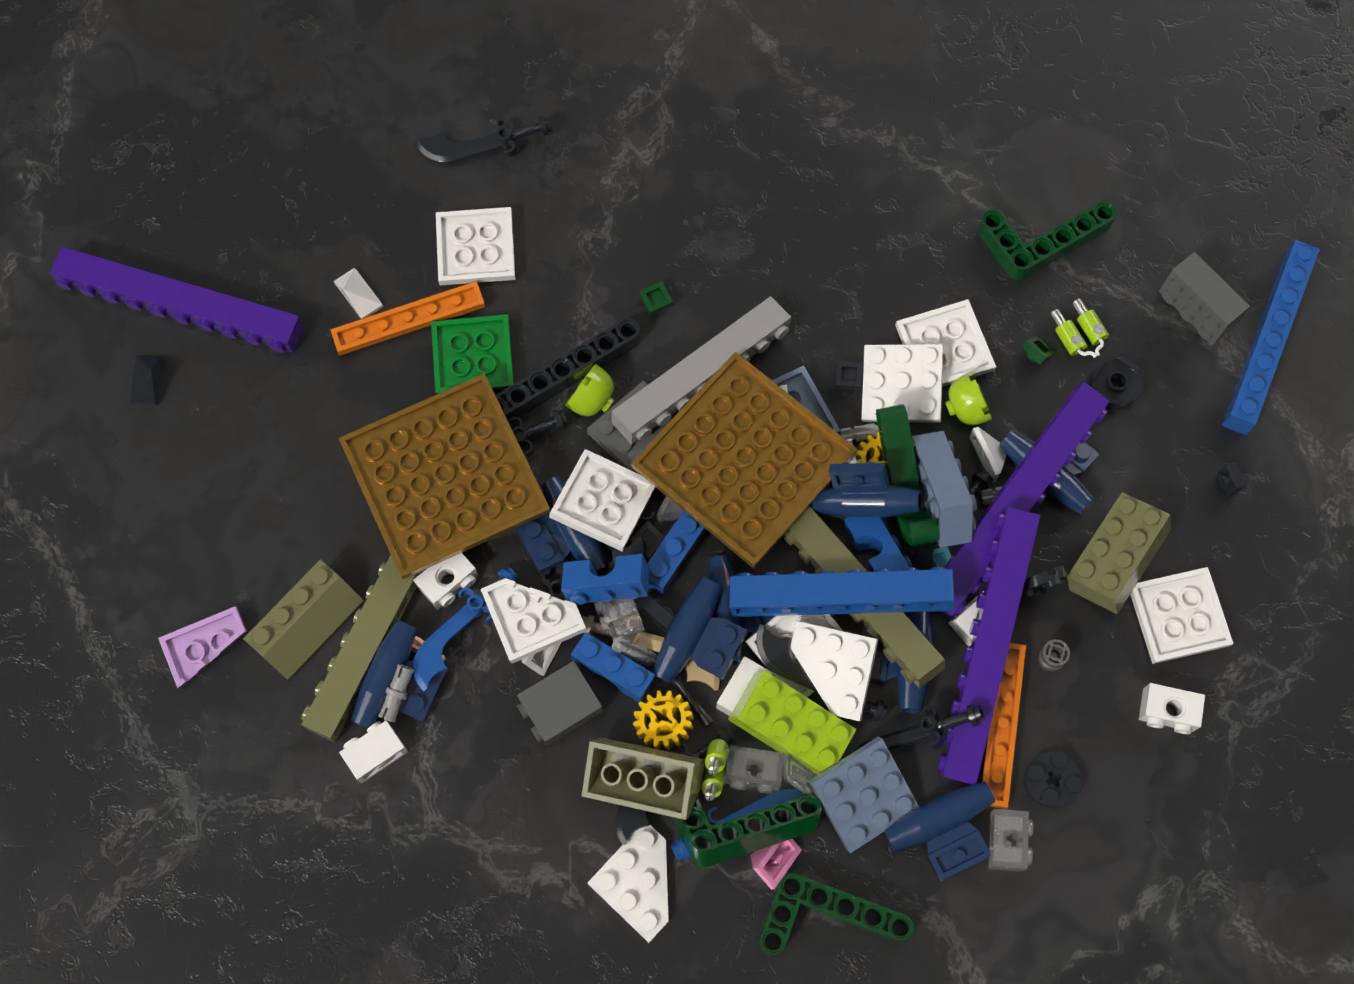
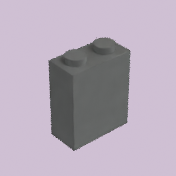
[516,661,603,746]

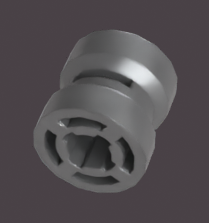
[1038,639,1070,672]

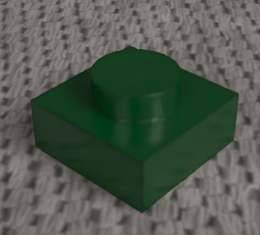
[639,281,673,316]
[1022,336,1055,365]

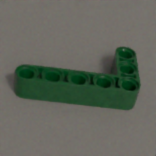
[978,201,1117,280]
[876,404,940,546]
[672,795,822,867]
[759,873,914,956]

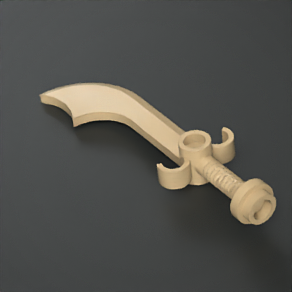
[583,615,720,691]

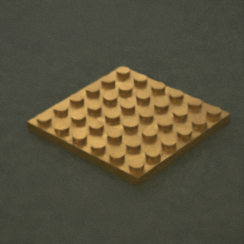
[631,352,858,568]
[339,373,551,580]

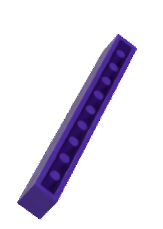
[50,247,304,353]
[940,382,1109,617]
[937,507,1040,785]

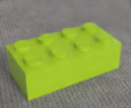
[728,670,856,776]

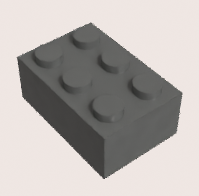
[1159,252,1250,345]

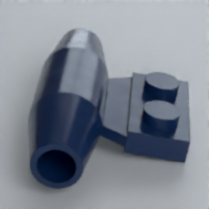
[1000,429,1099,514]
[812,462,922,517]
[515,477,609,576]
[708,555,774,666]
[652,577,748,684]
[862,611,933,713]
[351,620,446,728]
[885,781,996,881]

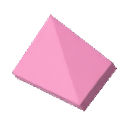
[750,839,802,890]

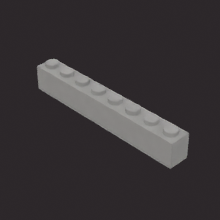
[611,296,791,445]

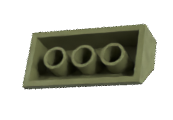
[243,559,364,681]
[581,738,705,820]

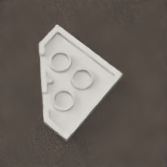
[481,578,587,664]
[791,621,878,721]
[587,825,669,943]

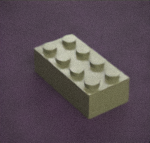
[1067,492,1172,614]

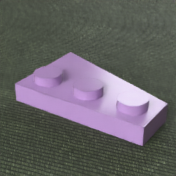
[158,606,247,689]

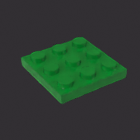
[431,314,514,395]

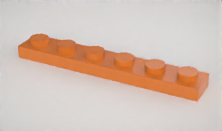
[330,281,485,356]
[981,643,1026,809]

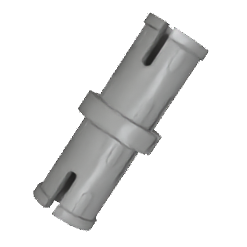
[378,664,415,722]

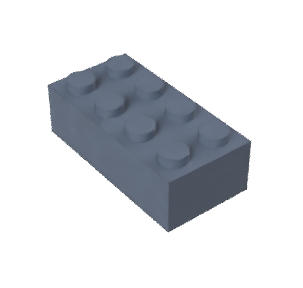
[912,431,977,548]

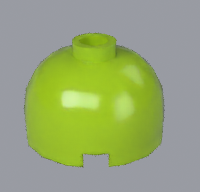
[565,364,614,416]
[945,371,992,425]

